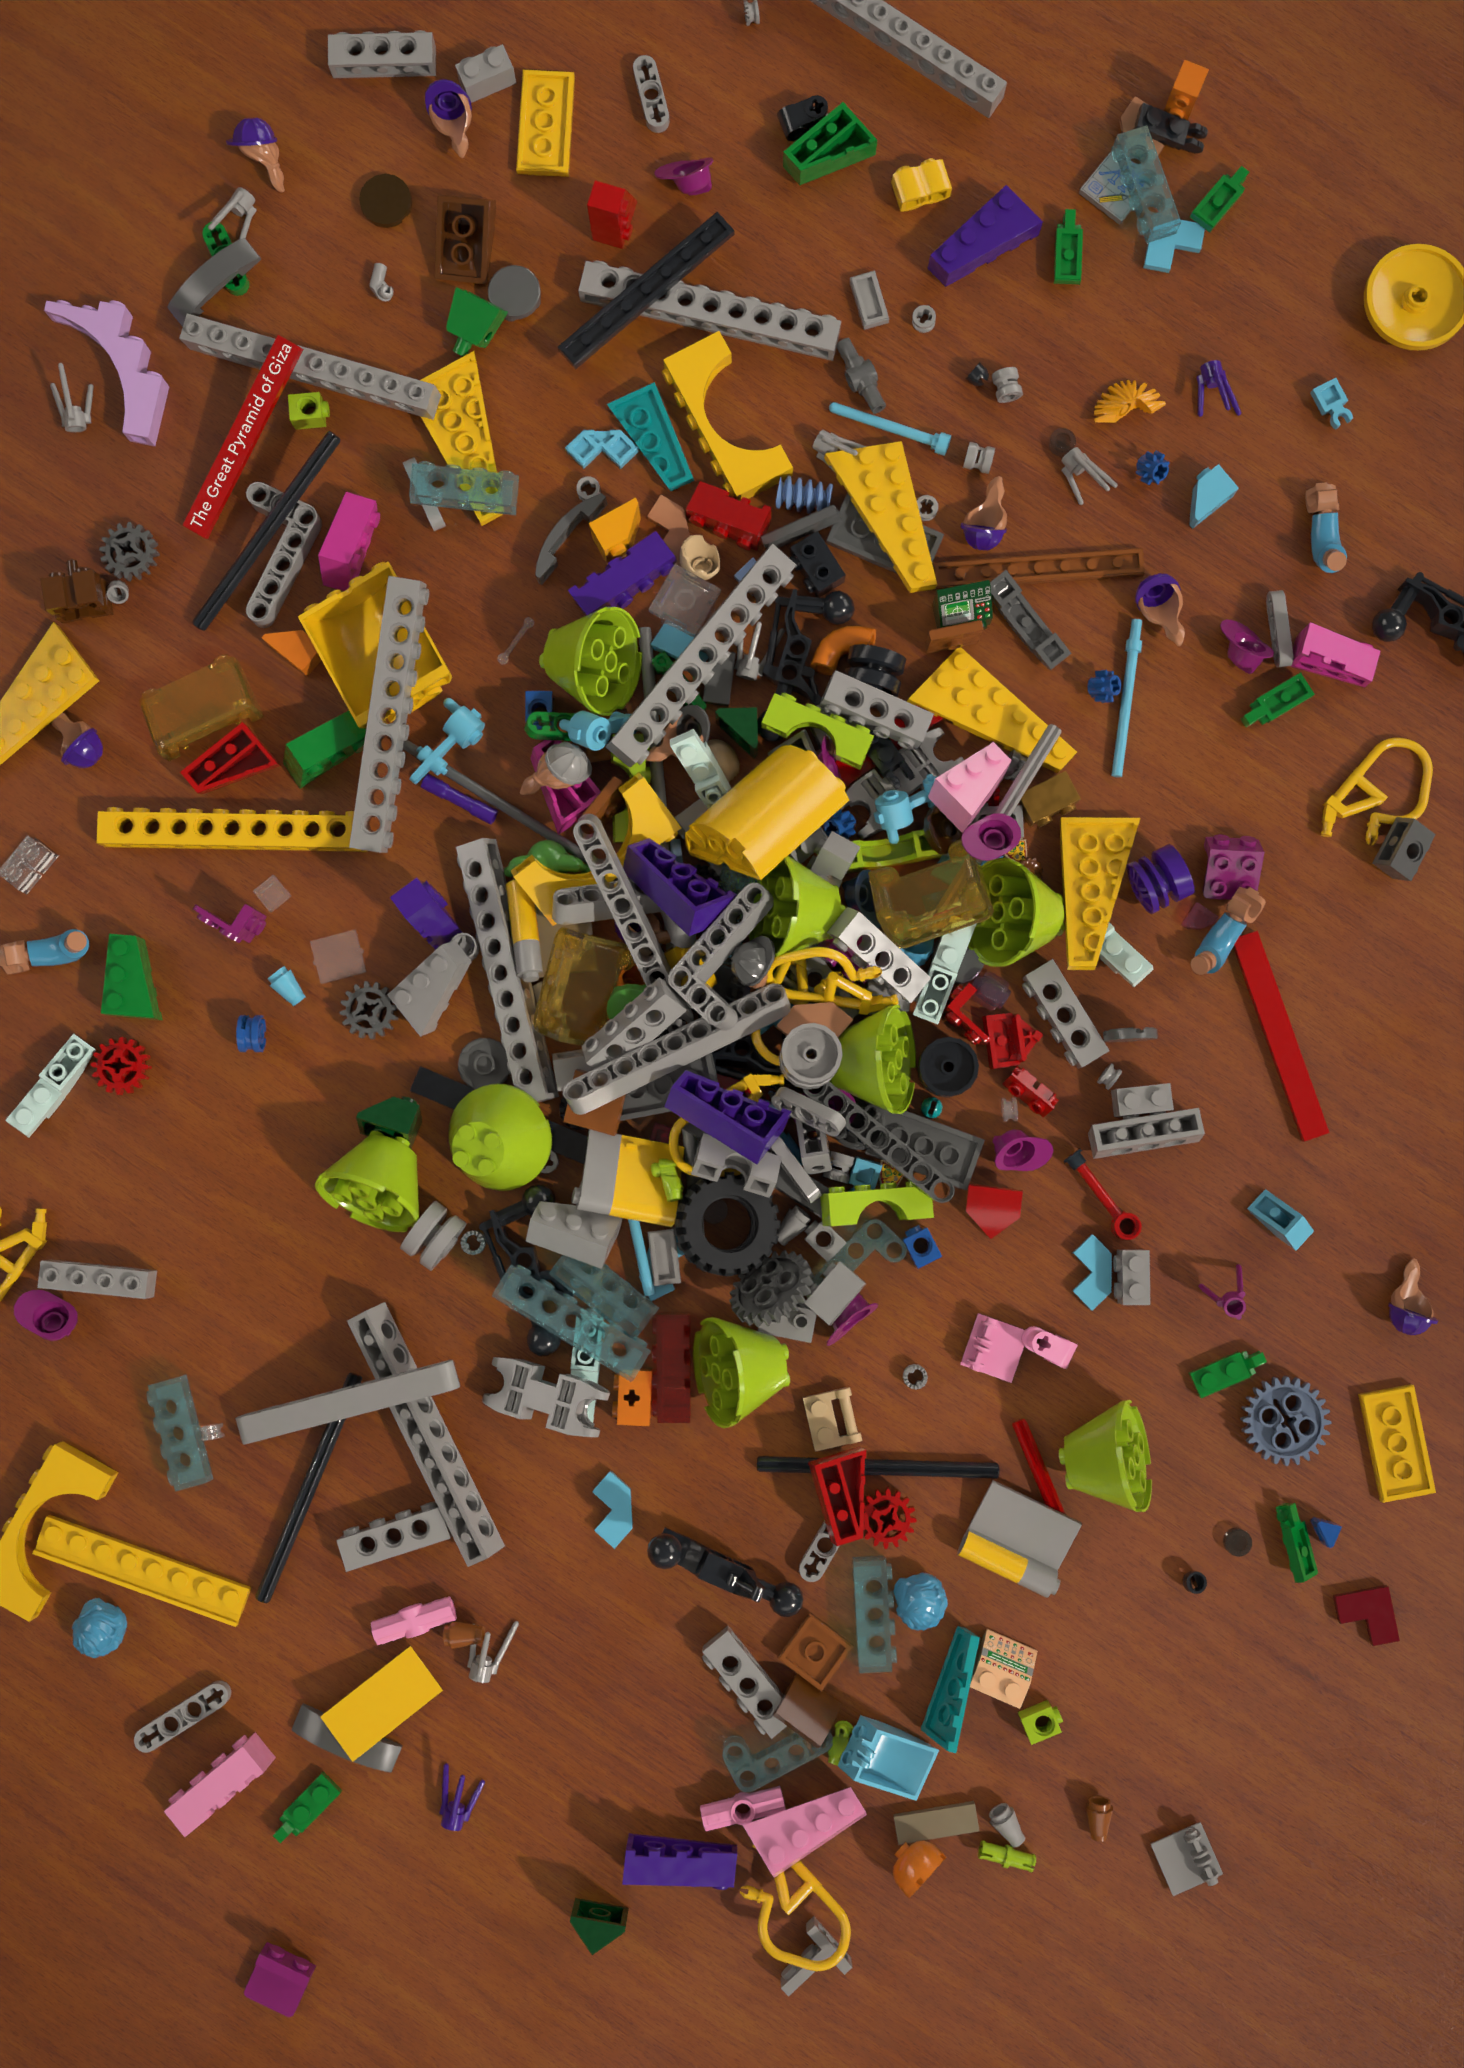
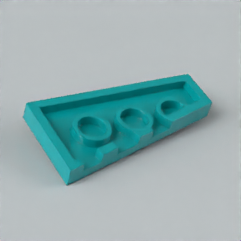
[607,382,695,491]
[920,1626,980,1753]

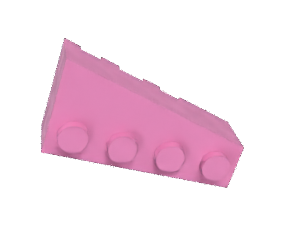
[164,1732,276,1837]
[743,1787,867,1878]

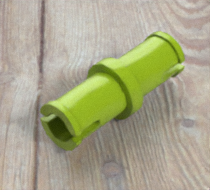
[978,1840,1036,1873]

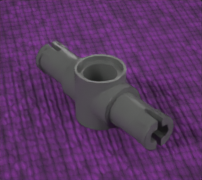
[836,338,886,414]

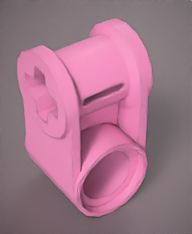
[1022,1326,1078,1369]

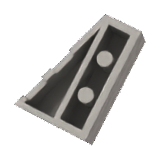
[387,941,472,1037]
[526,1201,623,1269]

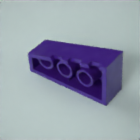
[928,185,1043,287]
[568,531,677,616]
[623,838,737,936]
[390,878,463,950]
[664,1070,792,1164]
[622,1833,737,1890]

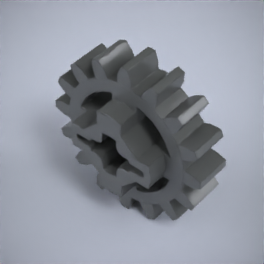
[99,522,160,582]
[340,981,399,1040]

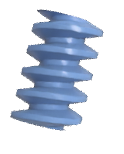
[776,475,833,514]

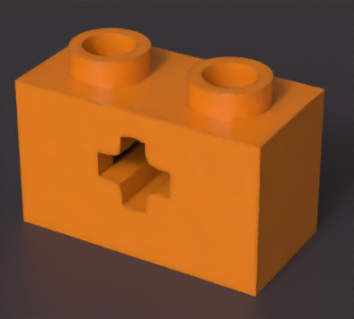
[1164,60,1209,121]
[612,1368,653,1426]

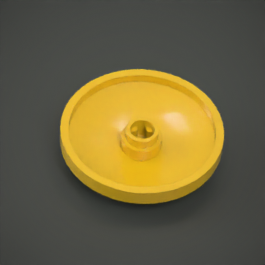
[1364,244,1464,351]

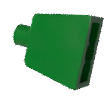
[446,287,508,356]

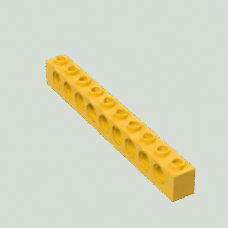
[97,807,368,852]

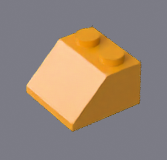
[589,498,641,565]

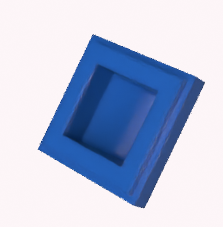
[1310,1517,1342,1548]

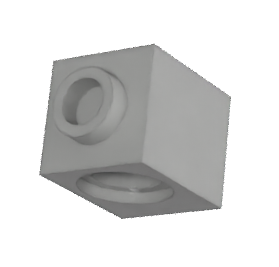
[804,1220,846,1262]

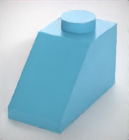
[1189,464,1239,529]
[1247,1189,1314,1251]

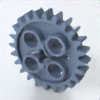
[1240,1376,1331,1466]

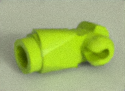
[651,1159,684,1202]
[828,1721,854,1766]

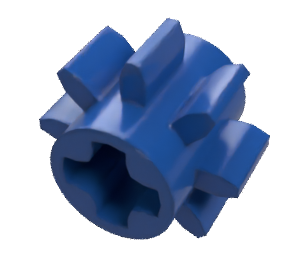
[1136,450,1170,485]
[1088,670,1121,703]
[824,809,856,840]

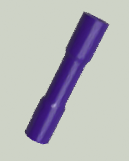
[421,774,498,825]

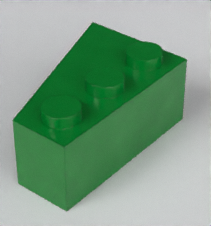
[783,102,877,185]
[283,710,366,789]
[101,934,163,1021]

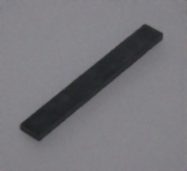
[558,212,735,370]
[410,1066,588,1164]

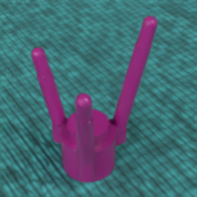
[1199,1264,1246,1320]

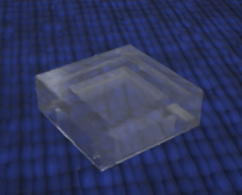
[253,874,291,912]

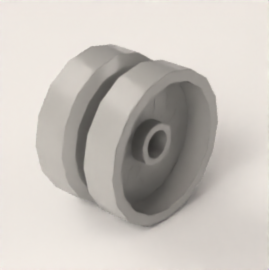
[779,1023,843,1089]
[400,1201,467,1271]

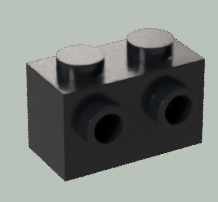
[789,531,846,598]

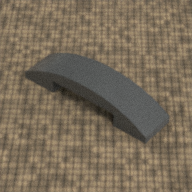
[167,238,261,327]
[535,493,607,585]
[990,570,1071,670]
[291,1703,402,1773]

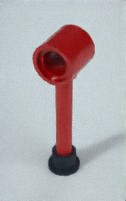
[1063,1148,1142,1240]

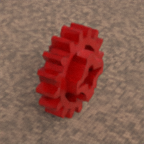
[90,1037,152,1095]
[864,1487,917,1549]

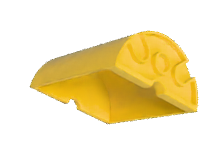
[298,562,452,728]
[685,745,849,880]

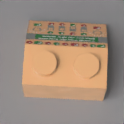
[970,1629,1038,1709]

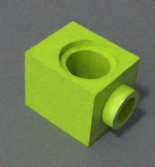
[288,392,330,430]
[1018,1700,1063,1745]

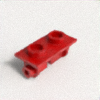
[1002,1066,1059,1118]

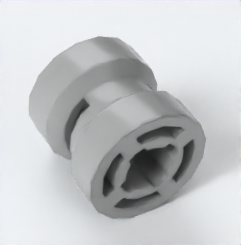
[992,367,1023,403]
[963,442,995,474]
[451,933,480,961]
[822,1151,855,1184]

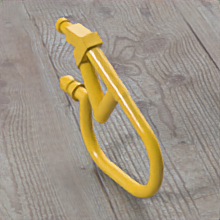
[1321,738,1433,845]
[751,947,844,1066]
[766,947,899,1015]
[669,1073,784,1177]
[0,1207,47,1302]
[740,1844,851,1971]

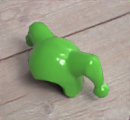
[504,840,591,877]

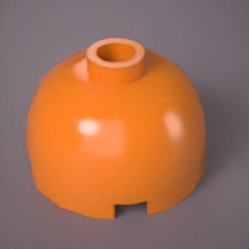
[893,1840,947,1898]

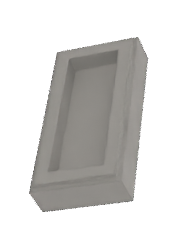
[849,271,889,330]
[648,1229,681,1286]

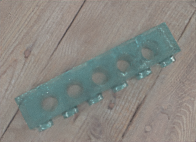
[492,1265,651,1382]

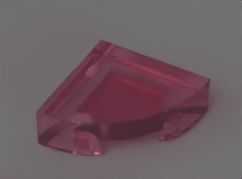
[1180,902,1219,930]

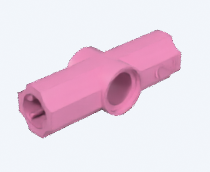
[371,1596,457,1645]
[700,1786,786,1831]

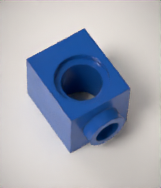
[525,691,555,730]
[902,1225,942,1269]

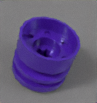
[1126,844,1195,914]

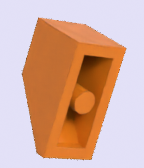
[262,630,321,677]

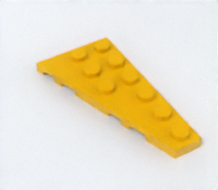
[420,351,505,526]
[824,441,937,593]
[0,622,100,765]
[907,647,1077,773]
[1059,817,1140,970]

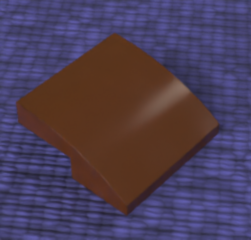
[773,1673,842,1748]

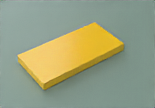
[516,70,575,177]
[1358,1384,1436,1503]
[320,1645,443,1762]

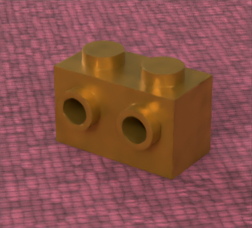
[1018,771,1081,828]

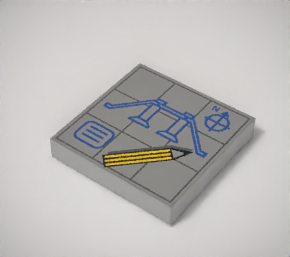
[1079,150,1153,225]

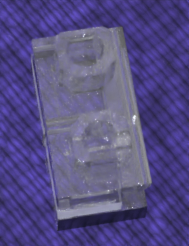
[0,835,59,894]

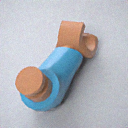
[1305,482,1347,573]
[1191,887,1266,975]
[0,929,89,975]

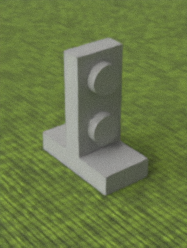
[781,1916,852,1997]

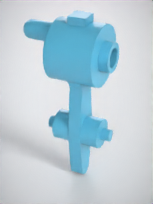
[409,698,485,784]
[559,711,637,751]
[873,774,937,844]

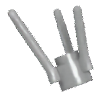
[208,187,257,240]
[50,363,94,432]
[813,430,867,471]
[1061,447,1118,505]
[734,622,785,681]
[467,1621,519,1683]

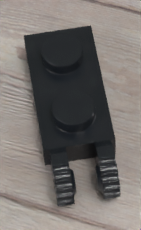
[1133,103,1208,154]
[867,729,915,790]

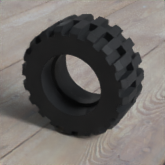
[673,1172,780,1276]

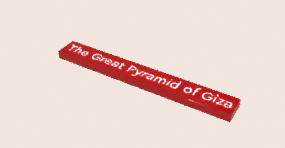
[183,335,304,539]

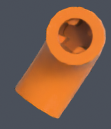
[810,626,876,676]

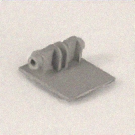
[1151,1822,1223,1896]

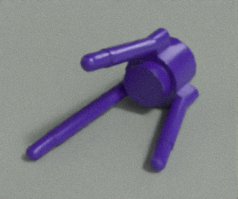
[1196,360,1241,417]
[439,1763,485,1831]

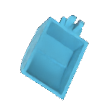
[838,1715,939,1801]

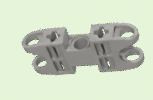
[840,728,964,839]
[482,1357,610,1437]

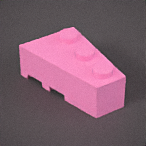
[928,742,1012,833]

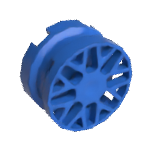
[236,1015,266,1052]

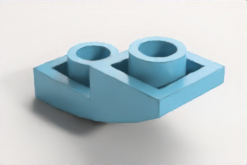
[651,623,708,662]

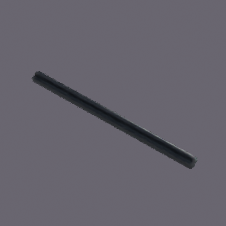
[192,431,340,631]
[255,1372,362,1603]
[757,1456,1000,1479]

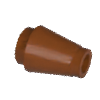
[443,1621,486,1649]
[1086,1796,1113,1842]

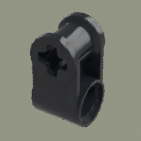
[777,95,828,141]

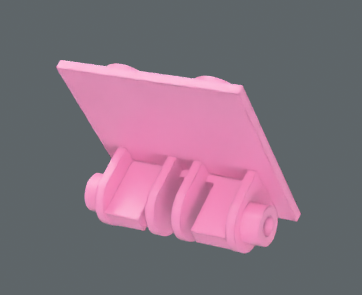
[960,1313,1025,1383]

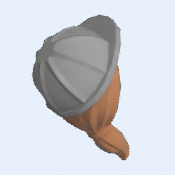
[520,742,592,795]

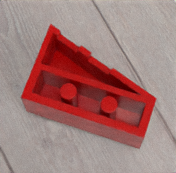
[587,180,638,249]
[686,481,772,551]
[180,722,281,795]
[808,1446,866,1546]

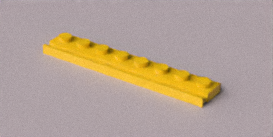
[32,1515,252,1627]

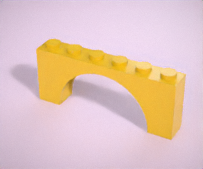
[662,331,793,501]
[511,772,682,926]
[0,1441,119,1622]

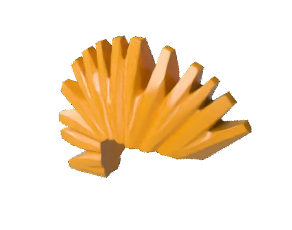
[1094,380,1166,423]

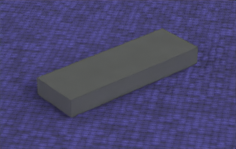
[761,505,842,548]

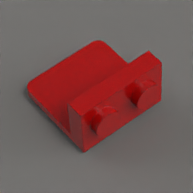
[943,982,991,1046]

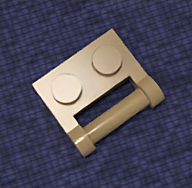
[803,1387,862,1452]

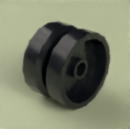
[844,644,906,697]
[916,1037,979,1098]

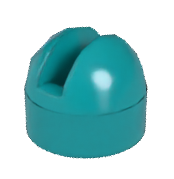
[921,1097,943,1119]

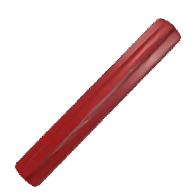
[1012,1419,1066,1515]

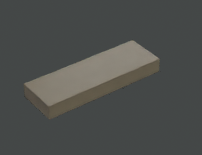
[893,1801,979,1845]

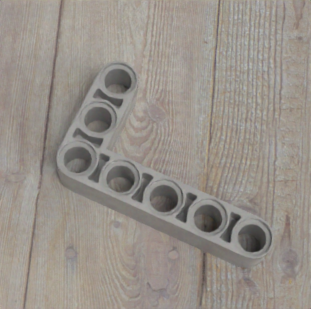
[246,482,322,628]
[552,879,696,948]
[668,883,774,1031]

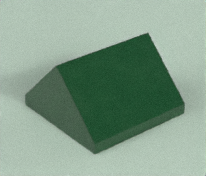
[715,707,758,759]
[570,1898,629,1955]

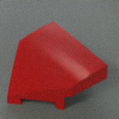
[982,1013,1043,1069]
[966,1184,1023,1239]

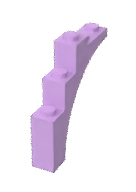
[44,300,169,446]

